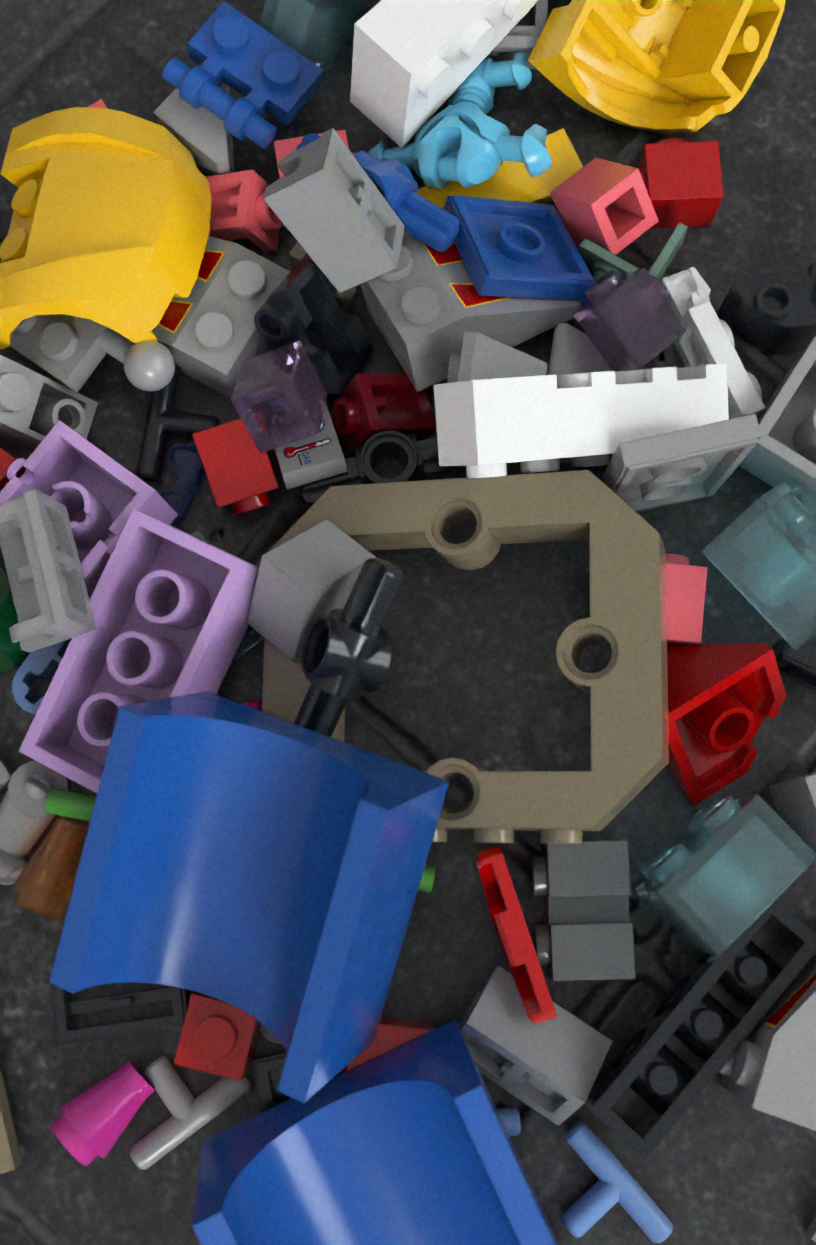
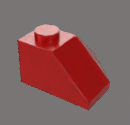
[666,643,787,807]

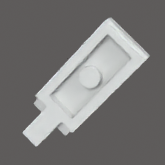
[656,267,765,419]

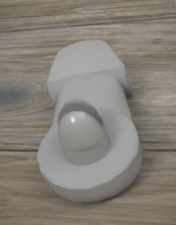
[0,761,68,885]

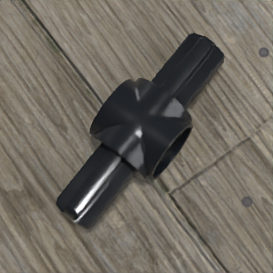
[300,431,466,506]
[294,557,403,737]

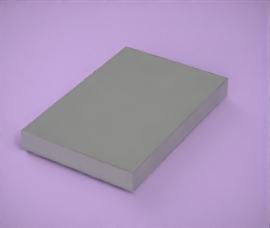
[601,414,762,512]

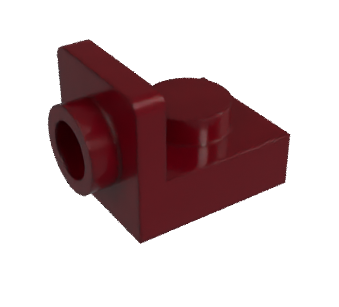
[332,373,436,456]

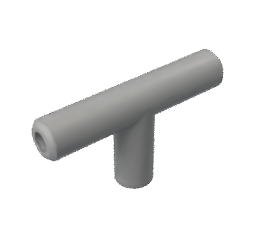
[130,1056,252,1170]

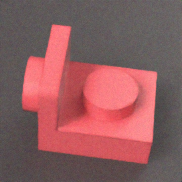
[205,169,283,252]

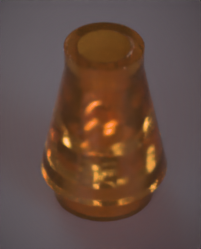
[12,818,88,921]

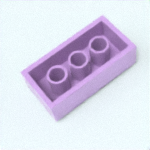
[19,508,259,794]

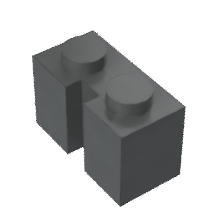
[530,840,636,981]

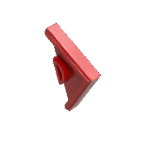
[475,845,557,1025]

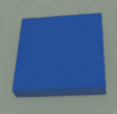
[443,195,596,302]

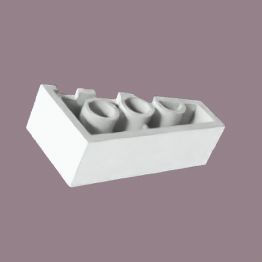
[350,0,538,148]
[434,363,729,478]

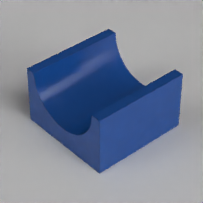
[49,691,450,1103]
[192,1019,559,1245]

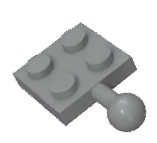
[10,314,175,393]

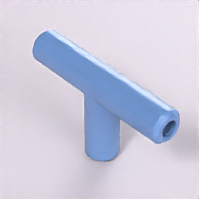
[561,1120,673,1243]

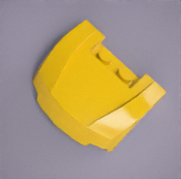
[528,0,786,135]
[0,107,211,350]

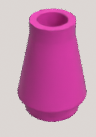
[50,1060,155,1167]

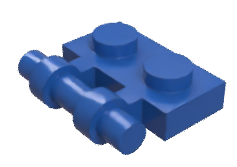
[162,1,323,149]

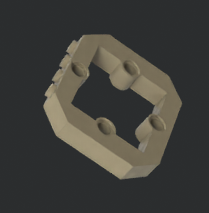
[261,470,669,844]

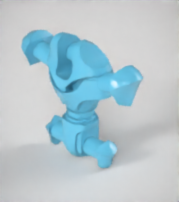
[368,52,552,190]

